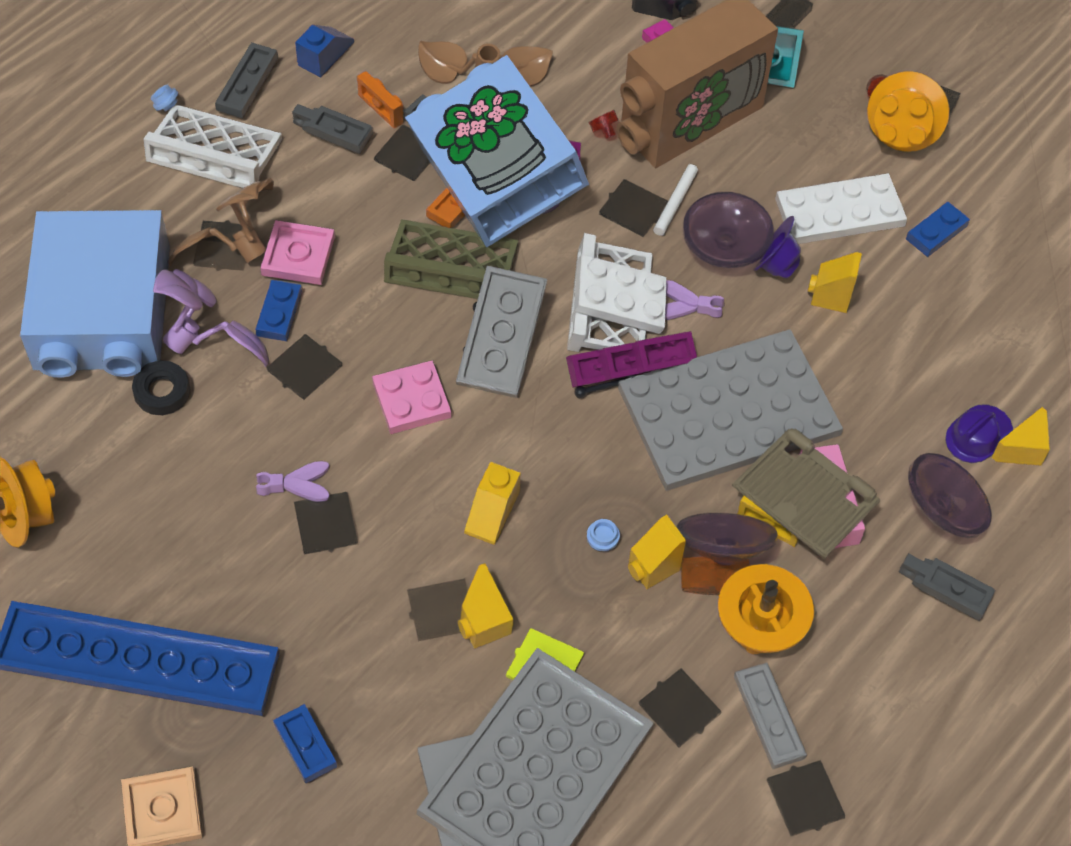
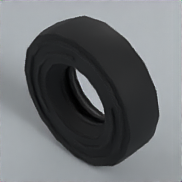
[132,360,190,416]

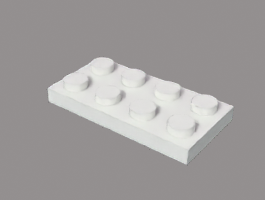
[775,173,907,244]

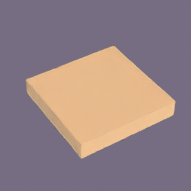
[121,766,203,846]

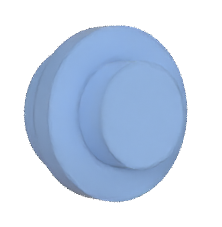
[151,84,178,111]
[587,519,620,551]

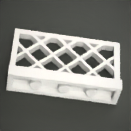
[144,104,282,188]
[567,233,652,352]

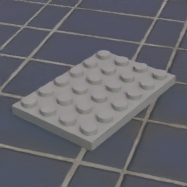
[618,329,843,491]
[417,648,654,846]

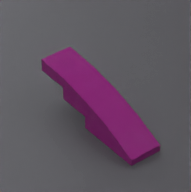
[566,331,697,388]

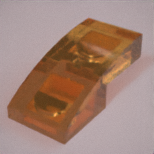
[681,556,751,596]

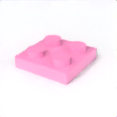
[260,220,335,285]
[372,360,451,434]

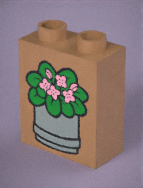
[616,0,778,169]

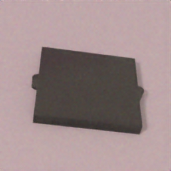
[374,124,430,181]
[599,179,668,237]
[193,220,245,271]
[266,334,343,400]
[294,492,358,555]
[407,578,468,641]
[638,668,722,748]
[766,760,846,837]

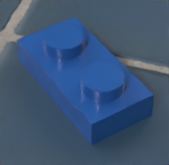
[906,202,970,257]
[255,280,302,342]
[273,704,337,783]

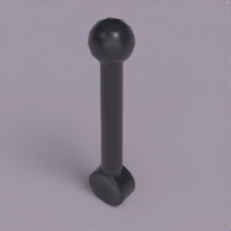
[574,374,637,398]

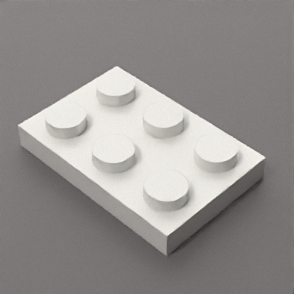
[574,254,666,334]

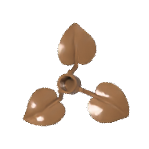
[418,41,553,87]
[168,178,274,267]

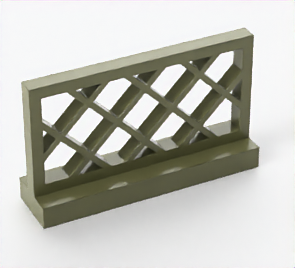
[384,219,518,299]

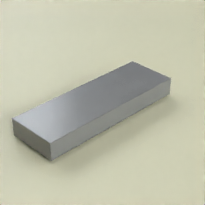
[734,662,807,769]

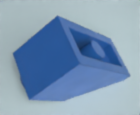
[295,25,354,78]

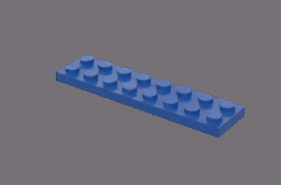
[0,601,279,716]

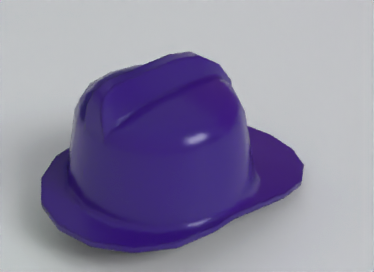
[754,216,801,278]
[945,404,1013,463]

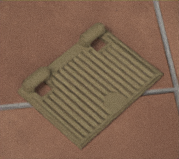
[732,428,880,559]

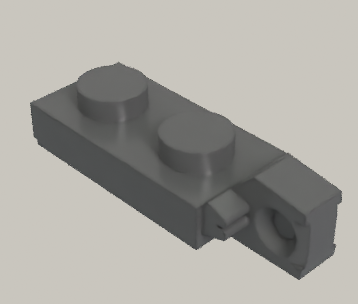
[292,104,373,154]
[899,553,996,621]

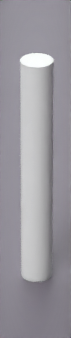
[653,164,698,236]

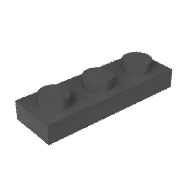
[215,42,278,119]

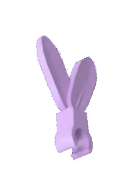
[665,280,724,320]
[256,461,329,502]

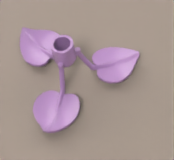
[153,269,268,367]

